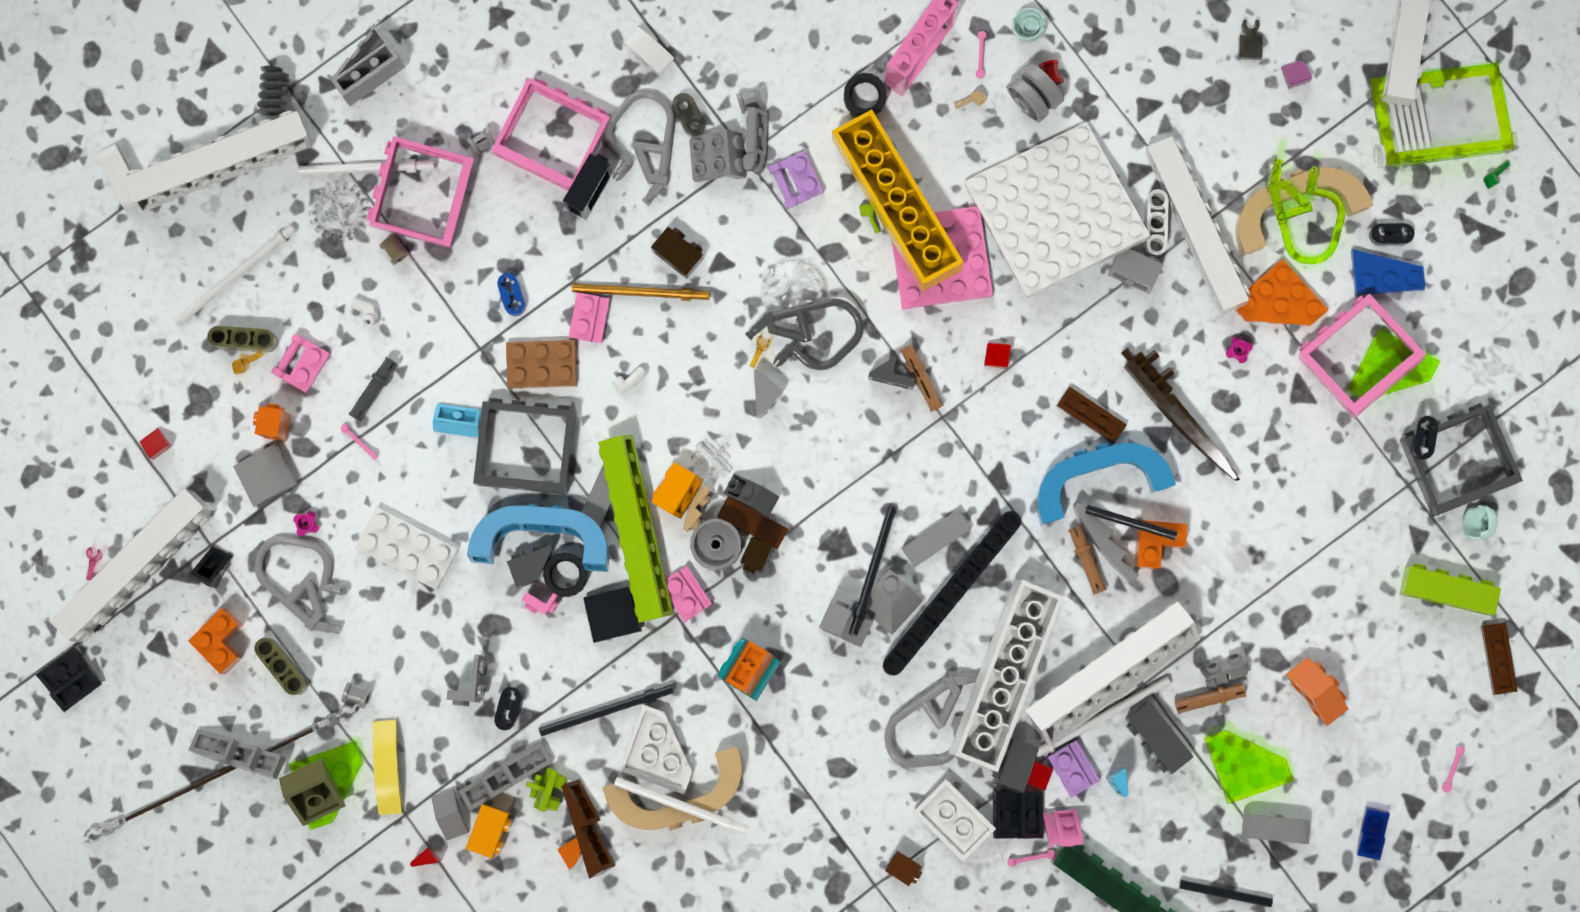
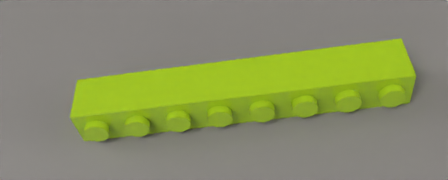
[598,434,674,623]

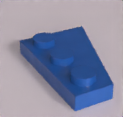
[1351,249,1425,296]

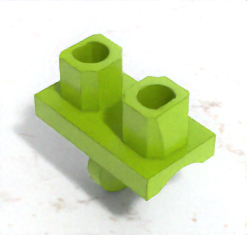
[526,767,567,812]

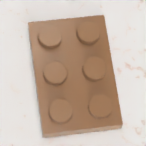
[506,340,577,389]

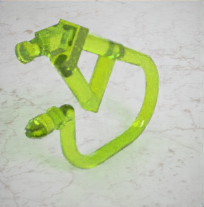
[1265,158,1345,265]

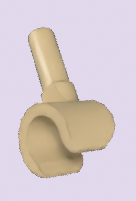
[954,90,987,109]

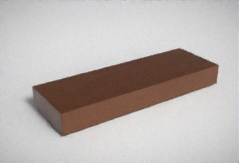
[1056,386,1127,444]
[717,496,789,550]
[1481,622,1518,695]

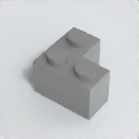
[819,600,873,648]

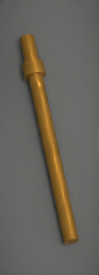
[572,283,710,301]

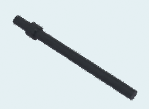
[848,506,896,637]
[538,685,674,737]

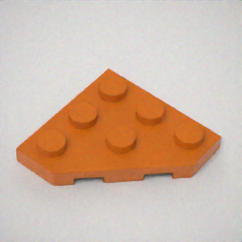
[1235,259,1328,326]

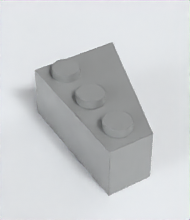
[331,24,405,106]

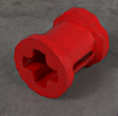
[1039,59,1064,86]

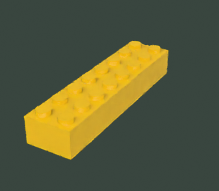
[832,109,964,292]

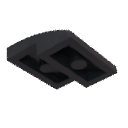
[583,587,642,643]
[35,645,102,712]
[993,791,1044,839]

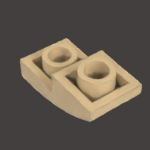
[683,485,711,533]

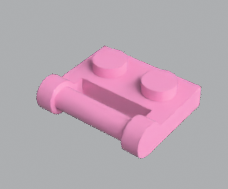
[271,333,331,394]

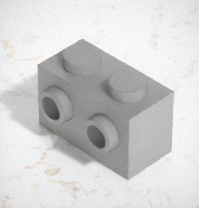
[1108,247,1164,294]

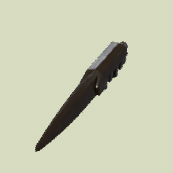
[1121,348,1240,481]

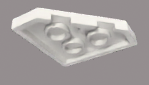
[618,704,693,794]

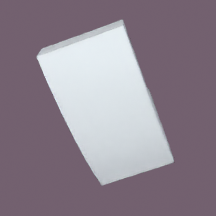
[623,27,674,75]

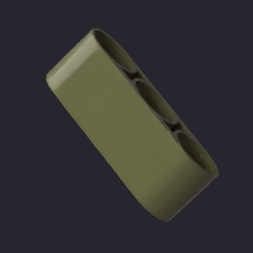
[207,326,278,352]
[254,638,308,695]

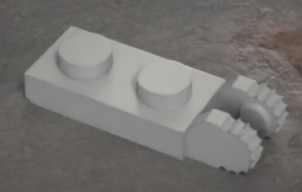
[743,107,768,175]

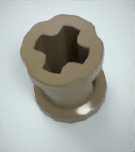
[379,234,409,265]

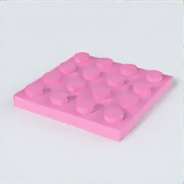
[892,206,993,310]

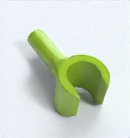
[859,204,881,234]

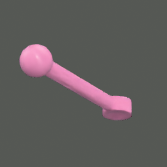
[976,31,987,78]
[341,424,378,460]
[1442,746,1465,793]
[1007,850,1055,867]

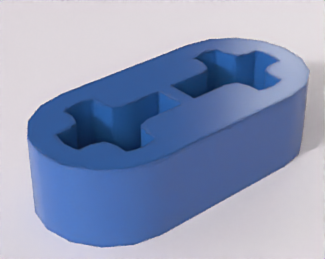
[497,273,526,317]

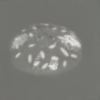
[760,257,829,325]

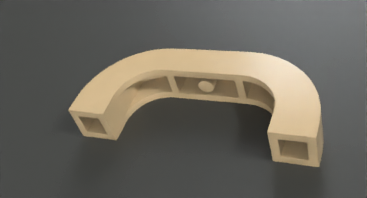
[1235,167,1374,257]
[602,746,742,831]

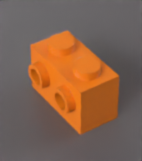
[253,403,291,442]

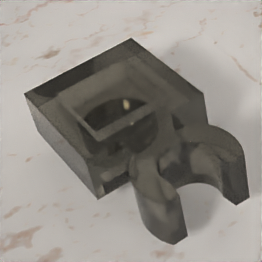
[1238,19,1262,60]

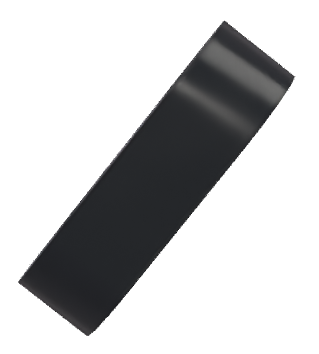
[1369,223,1415,246]
[1411,416,1438,460]
[494,687,522,730]

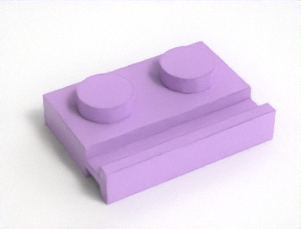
[1047,740,1100,798]

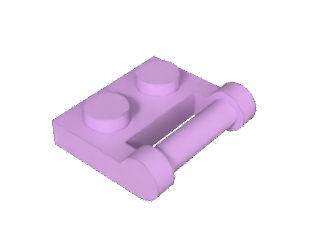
[768,151,824,209]

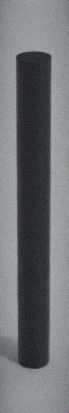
[1085,505,1178,541]
[1179,879,1273,908]

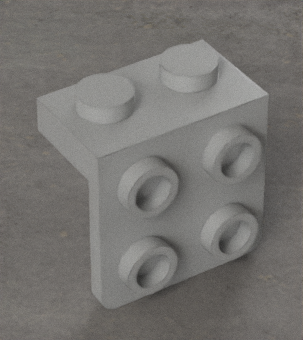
[689,129,746,182]
[446,654,488,706]

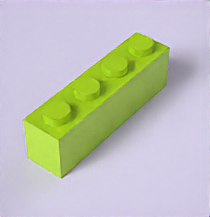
[1399,563,1501,616]

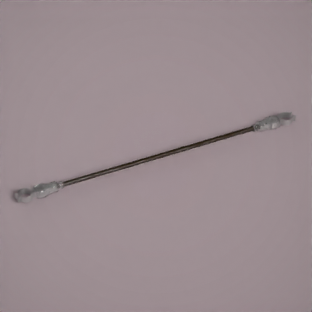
[81,706,357,843]

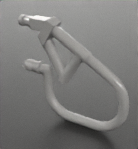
[605,90,675,206]
[255,536,349,635]
[884,674,978,768]

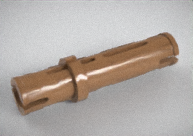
[900,344,944,412]
[1068,525,1107,595]
[1174,682,1246,714]

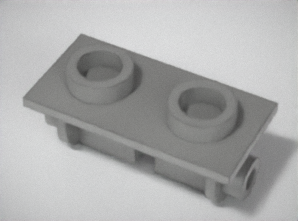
[1200,652,1251,689]

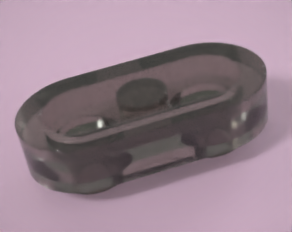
[672,93,706,137]

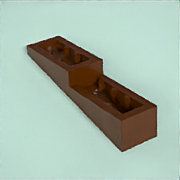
[561,779,616,879]

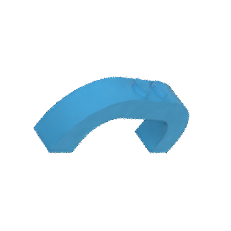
[1036,443,1176,525]
[467,504,610,572]

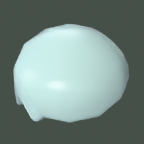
[1012,8,1046,43]
[1462,505,1498,540]

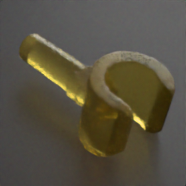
[749,335,770,368]
[232,352,263,375]

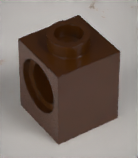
[885,850,922,886]

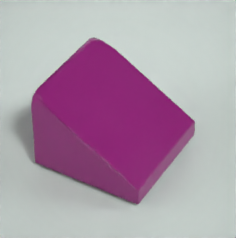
[1281,60,1313,89]

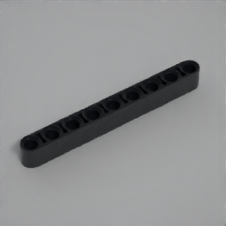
[882,511,1021,676]

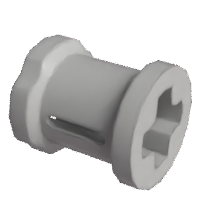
[736,87,764,114]
[467,127,495,156]
[341,682,371,709]

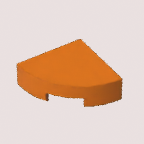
[557,837,581,870]

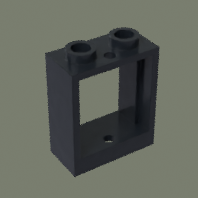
[563,153,613,220]

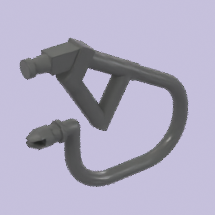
[745,298,864,370]

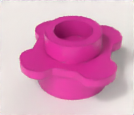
[1226,337,1253,363]
[293,511,319,537]

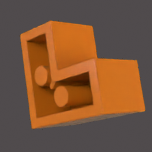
[1134,520,1187,570]
[188,608,243,675]
[1286,657,1349,726]

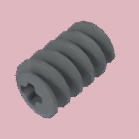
[256,66,289,116]

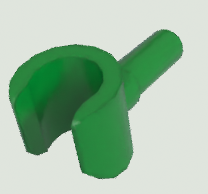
[1483,161,1510,189]

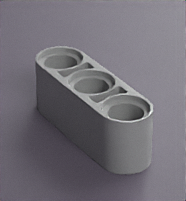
[1241,814,1311,844]

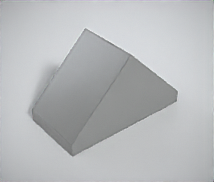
[754,370,783,418]
[431,789,469,841]

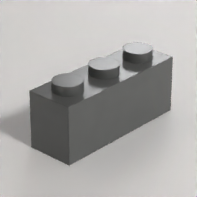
[1125,702,1194,774]

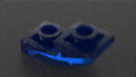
[1356,806,1390,861]

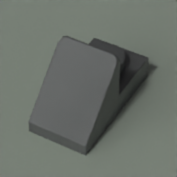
[868,356,915,390]

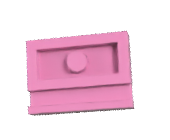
[569,293,610,344]
[666,565,712,623]
[1043,809,1084,848]

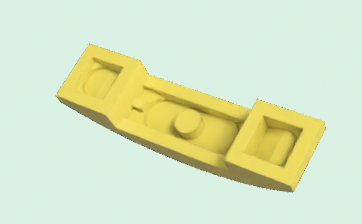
[373,720,403,815]

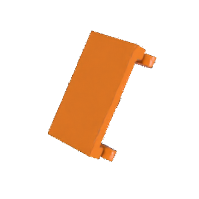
[725,641,775,696]

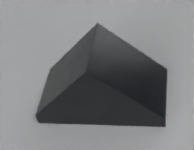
[189,546,233,588]

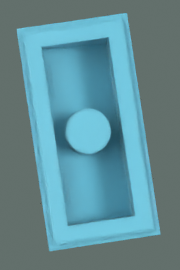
[432,403,481,437]
[1106,767,1129,797]

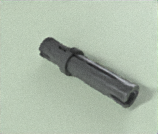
[348,356,399,422]

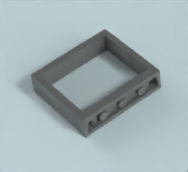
[473,398,576,495]
[1400,403,1523,517]

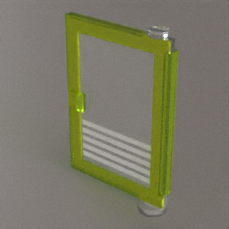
[1369,63,1518,168]

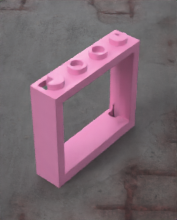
[884,0,959,97]
[491,78,611,191]
[366,136,474,249]
[1298,294,1426,419]

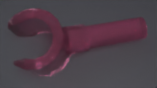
[86,547,102,580]

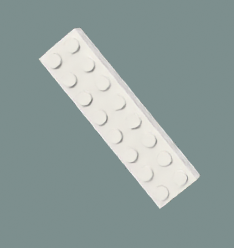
[122,111,311,213]
[49,488,214,642]
[948,580,1064,772]
[1026,602,1200,747]

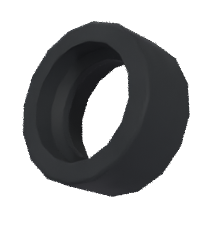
[843,73,887,117]
[543,552,588,597]

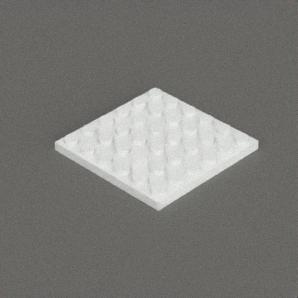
[964,122,1150,299]

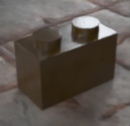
[651,226,704,279]
[740,537,773,576]

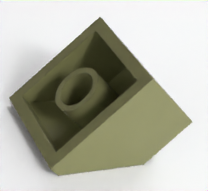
[279,758,346,826]

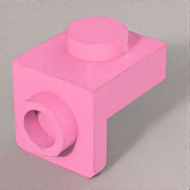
[522,592,560,615]

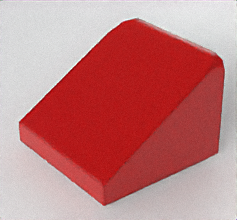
[984,343,1011,369]
[139,428,172,460]
[1027,762,1053,790]
[410,848,441,867]

